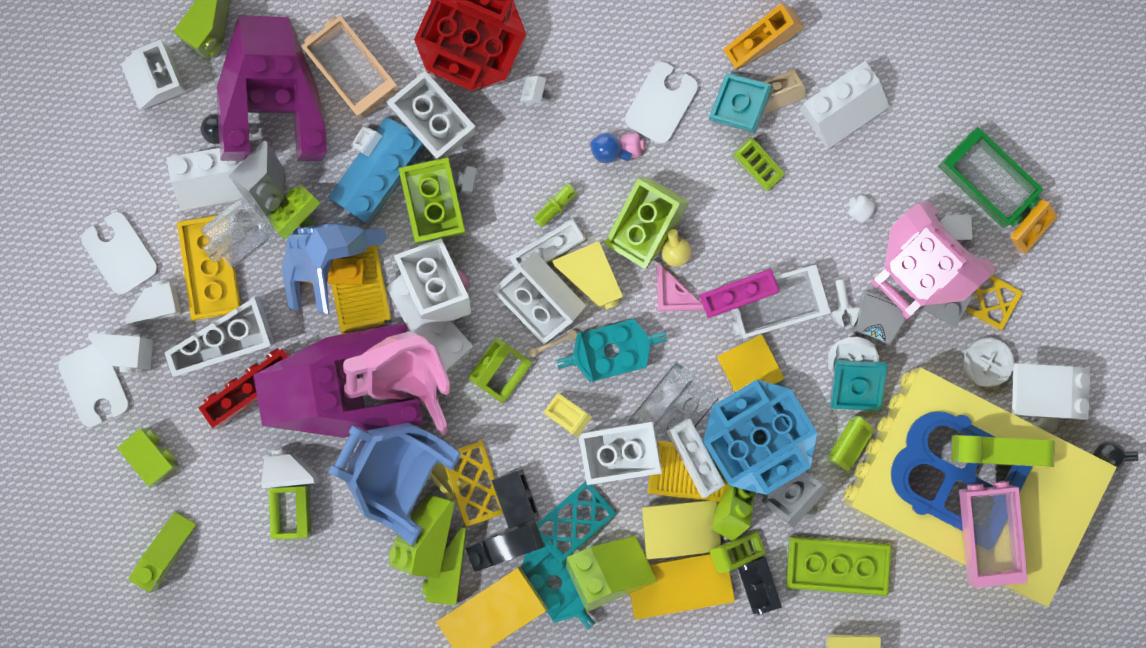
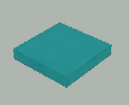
[708,73,773,134]
[830,360,888,411]

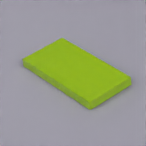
[785,537,892,596]

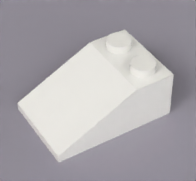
[1012,363,1090,420]
[579,422,662,485]

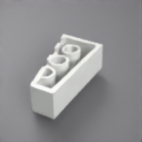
[386,275,475,373]
[165,295,275,377]

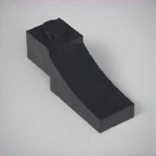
[465,522,545,572]

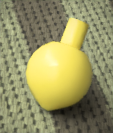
[661,229,692,267]

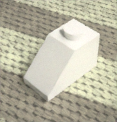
[125,280,182,326]

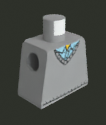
[853,291,906,348]

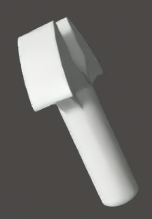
[830,279,859,328]

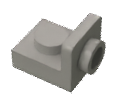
[451,166,477,199]

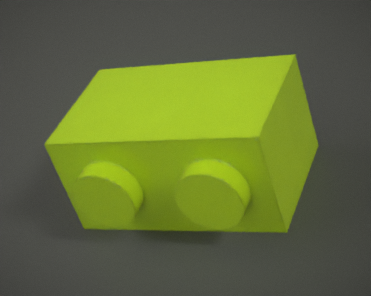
[117,428,178,487]

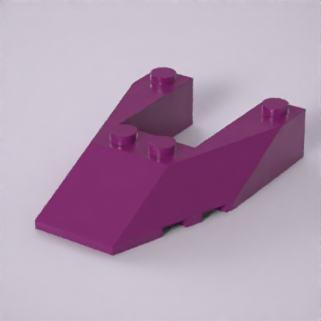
[216,15,327,162]
[253,323,423,438]

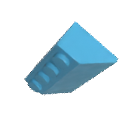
[328,117,426,226]

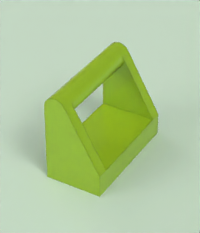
[467,337,533,404]
[825,416,875,473]
[268,486,312,539]

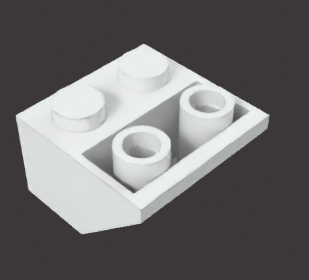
[121,39,187,111]

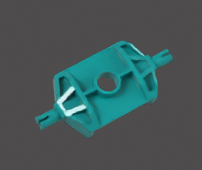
[556,318,667,382]
[520,546,596,630]

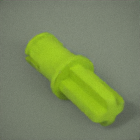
[533,183,578,227]

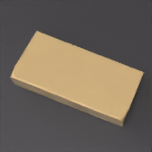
[763,69,806,115]

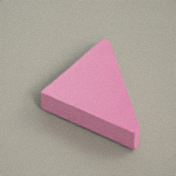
[657,264,704,312]

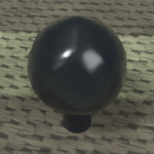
[200,114,219,144]
[1093,441,1138,472]

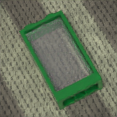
[938,127,1044,229]

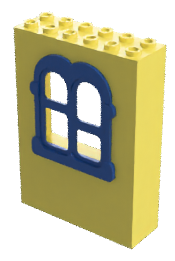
[842,367,1117,607]

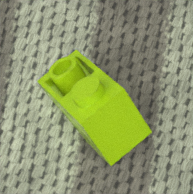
[712,486,755,541]

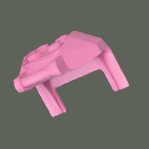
[871,201,997,319]
[343,331,451,437]

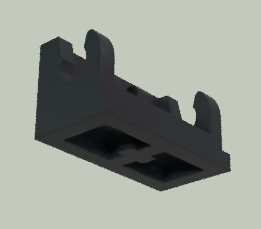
[491,469,540,528]
[738,557,782,615]

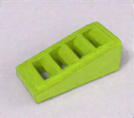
[732,137,785,192]
[710,531,766,574]

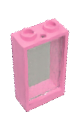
[959,481,1028,588]

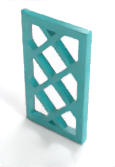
[537,481,617,564]

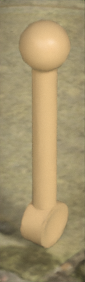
[529,330,577,357]

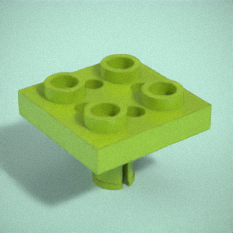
[266,184,320,240]

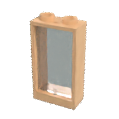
[301,15,399,121]

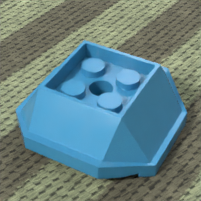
[703,380,817,495]

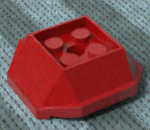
[414,0,526,92]

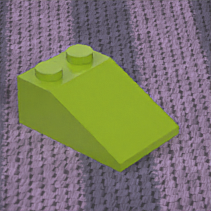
[173,0,230,61]
[398,157,466,245]
[604,177,690,269]
[389,494,455,579]
[566,536,657,612]

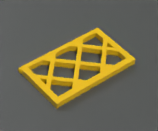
[965,275,1023,331]
[445,440,504,527]

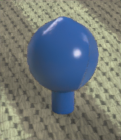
[590,133,632,163]

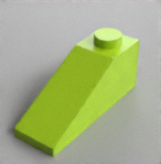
[128,511,197,593]
[422,526,467,605]

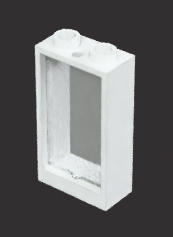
[728,265,831,340]

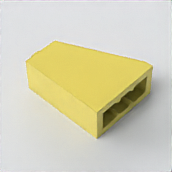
[553,241,623,310]

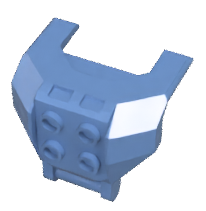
[282,223,387,314]
[328,422,461,546]

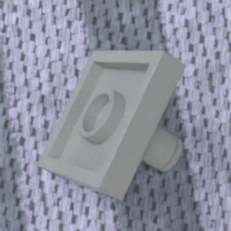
[762,471,828,528]

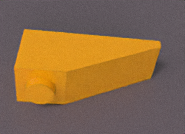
[723,3,805,70]

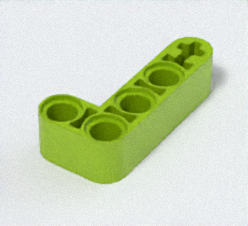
[951,435,1055,467]

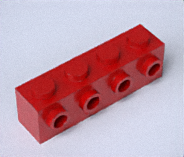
[198,348,291,429]

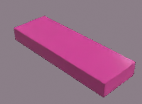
[699,269,780,319]

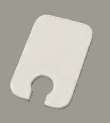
[625,62,698,144]
[81,212,157,295]
[58,345,129,427]

